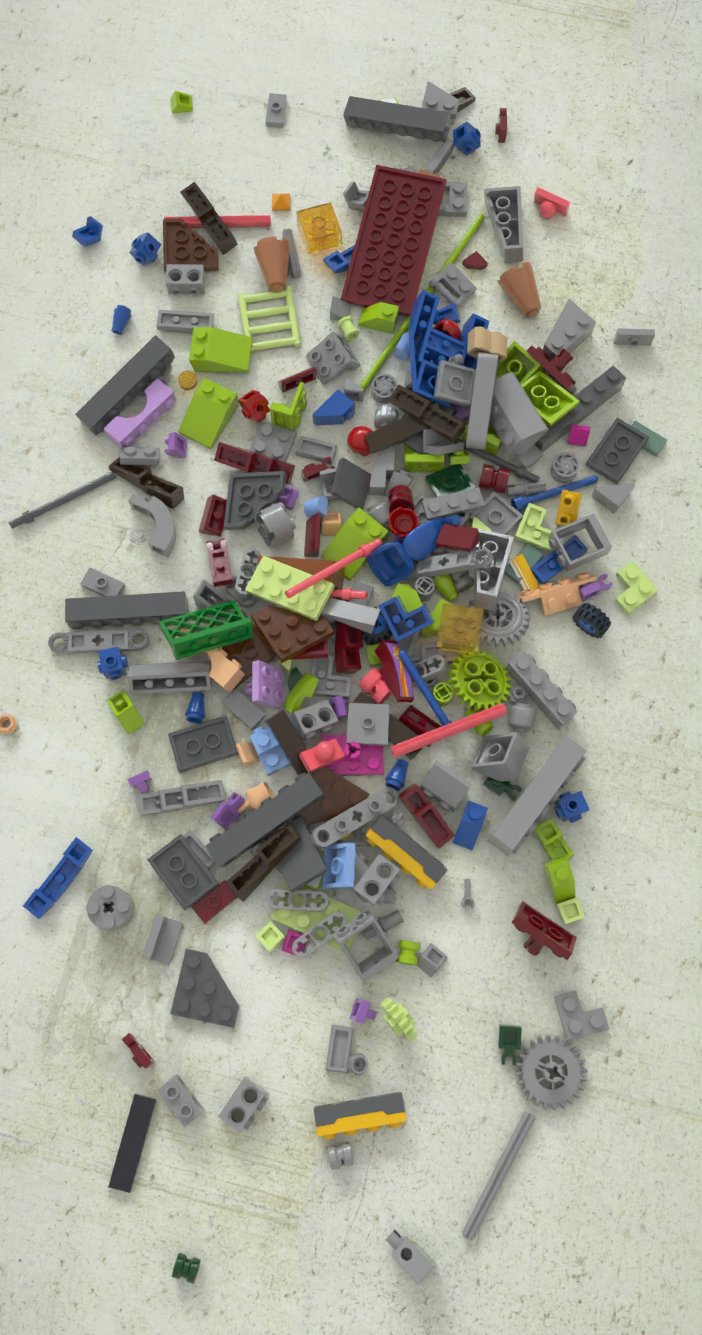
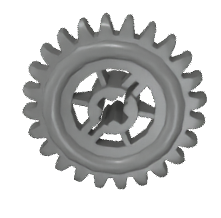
[464,590,530,648]
[515,1034,588,1111]

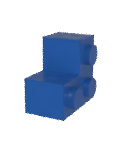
[378,596,435,641]

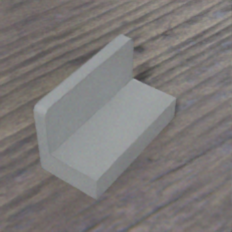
[423,428,464,456]
[142,914,183,964]

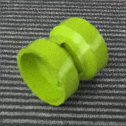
[432,682,453,707]
[396,940,421,966]

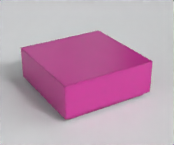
[567,424,590,446]
[281,930,309,956]

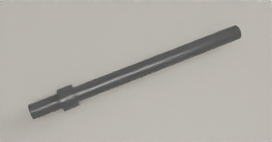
[458,439,540,483]
[9,472,117,529]

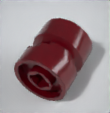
[479,464,510,494]
[388,485,414,514]

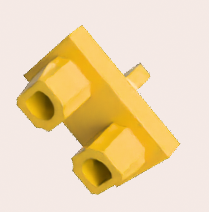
[555,489,582,526]

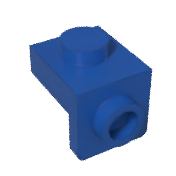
[72,216,103,247]
[433,303,461,325]

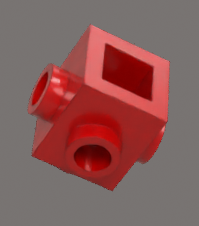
[237,390,270,422]

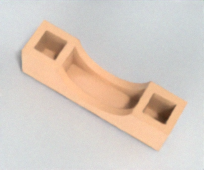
[174,628,245,693]

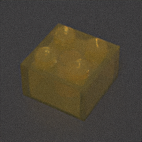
[296,202,342,254]
[437,603,484,655]

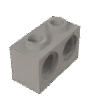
[166,264,205,295]
[289,700,339,741]
[353,854,401,906]
[157,1074,205,1127]
[218,1076,268,1132]

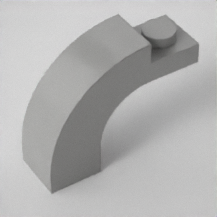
[128,495,176,558]

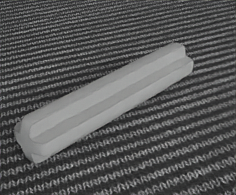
[282,229,301,278]

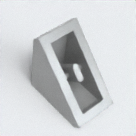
[592,483,635,514]
[193,580,231,618]

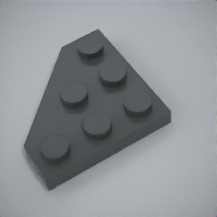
[224,471,287,530]
[170,949,239,1028]

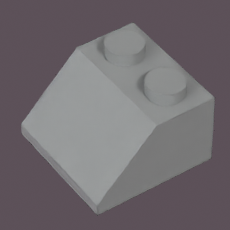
[471,732,529,782]
[420,760,471,812]

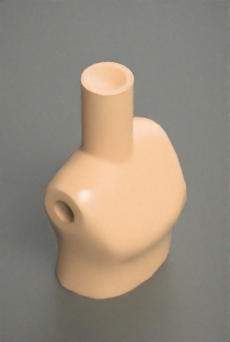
[237,782,275,814]

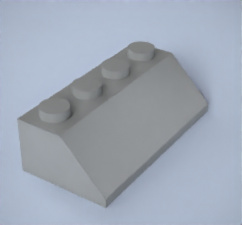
[489,372,549,455]

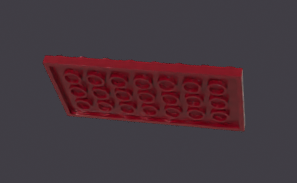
[341,164,447,317]

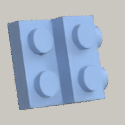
[250,727,291,776]
[322,843,356,890]

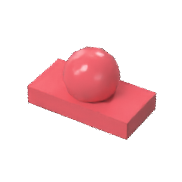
[534,188,570,219]
[299,739,345,773]

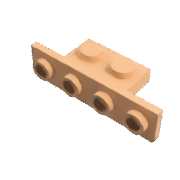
[516,572,597,616]

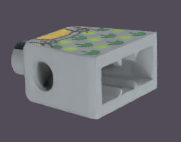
[386,1230,436,1285]

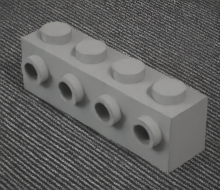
[505,651,578,730]
[127,660,213,694]

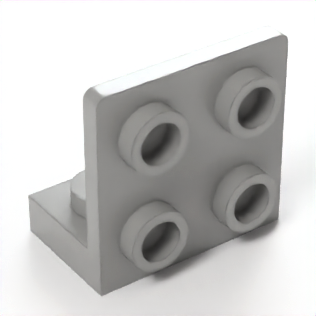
[306,331,361,384]

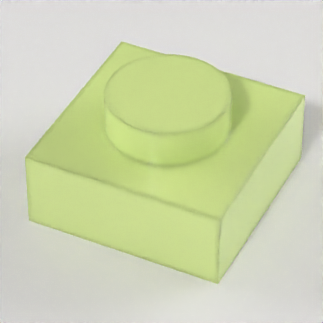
[556,897,585,925]
[256,921,287,953]

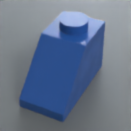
[312,389,355,425]
[453,800,488,850]

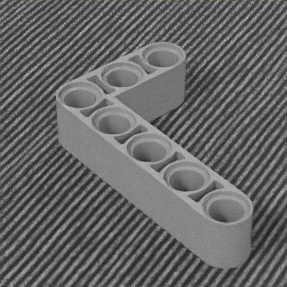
[466,353,498,450]

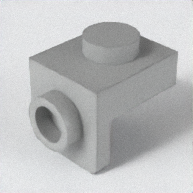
[343,182,369,210]
[319,468,339,501]
[385,469,414,494]

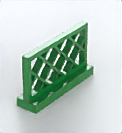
[159,601,253,660]

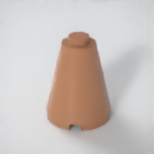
[254,236,290,293]
[497,262,541,318]

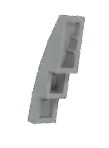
[137,780,225,817]

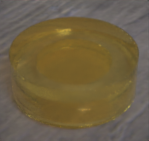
[178,370,197,390]

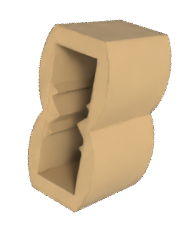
[467,326,507,364]

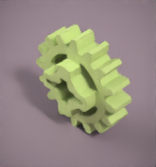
[380,997,418,1042]

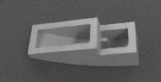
[370,446,395,496]

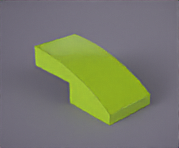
[284,673,319,713]
[534,818,574,860]

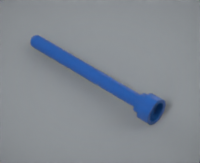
[511,475,599,512]
[399,650,452,738]

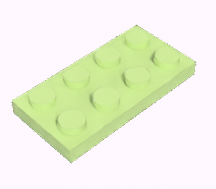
[245,556,335,621]
[270,884,363,951]

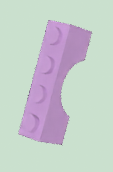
[104,378,176,449]

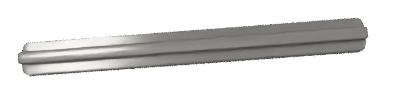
[462,1111,535,1241]

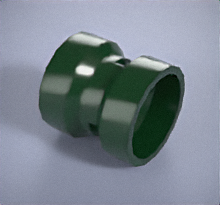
[172,1253,201,1284]

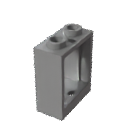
[548,513,612,572]
[333,910,400,982]

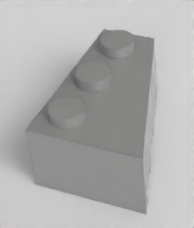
[543,299,596,362]

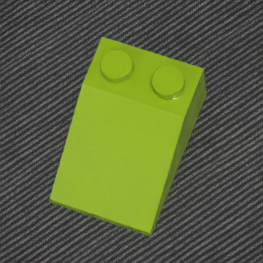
[189,327,253,372]
[497,340,545,384]
[521,370,580,426]
[178,377,239,449]
[321,508,389,581]

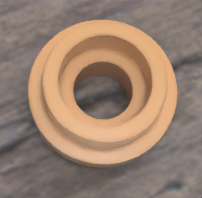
[0,714,17,734]

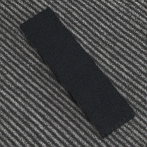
[108,1094,157,1193]

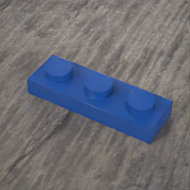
[531,535,588,585]

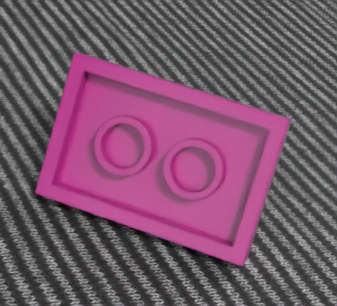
[321,734,384,776]

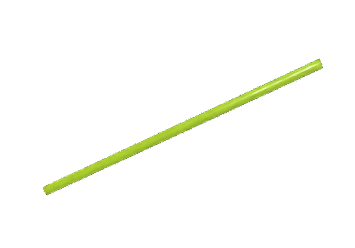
[359,214,485,393]

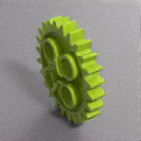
[448,648,512,712]

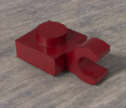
[301,457,335,482]

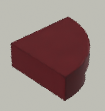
[462,251,488,270]

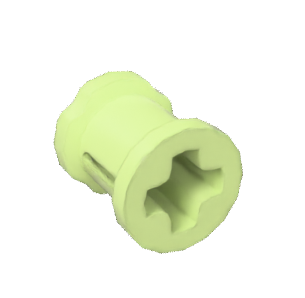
[337,316,360,341]

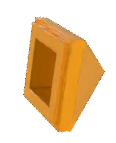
[272,194,290,211]

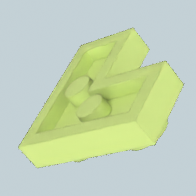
[514,503,552,553]
[614,561,658,615]

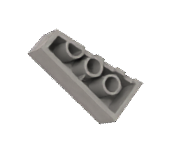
[484,186,523,262]
[473,529,514,611]

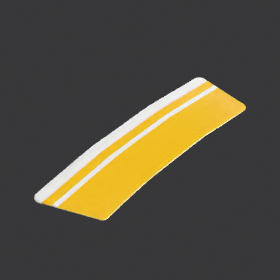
[509,554,540,603]

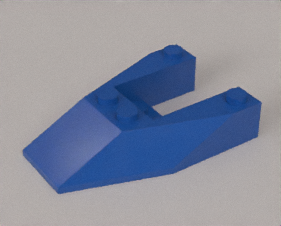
[409,290,489,408]

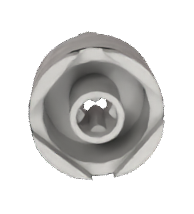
[254,502,296,549]
[86,885,134,931]

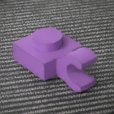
[580,574,613,602]
[211,792,245,831]

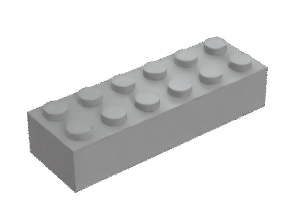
[487,736,587,856]

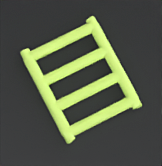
[238,286,301,354]

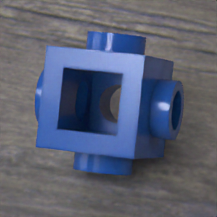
[453,121,481,155]
[129,232,162,265]
[97,646,128,680]
[554,791,590,823]

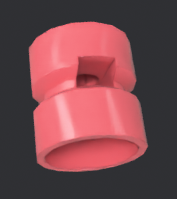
[358,667,392,704]

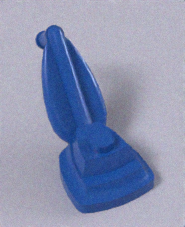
[366,515,461,587]

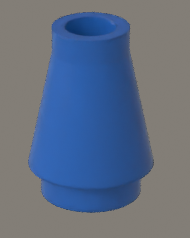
[111,305,132,335]
[185,692,205,723]
[385,759,409,791]

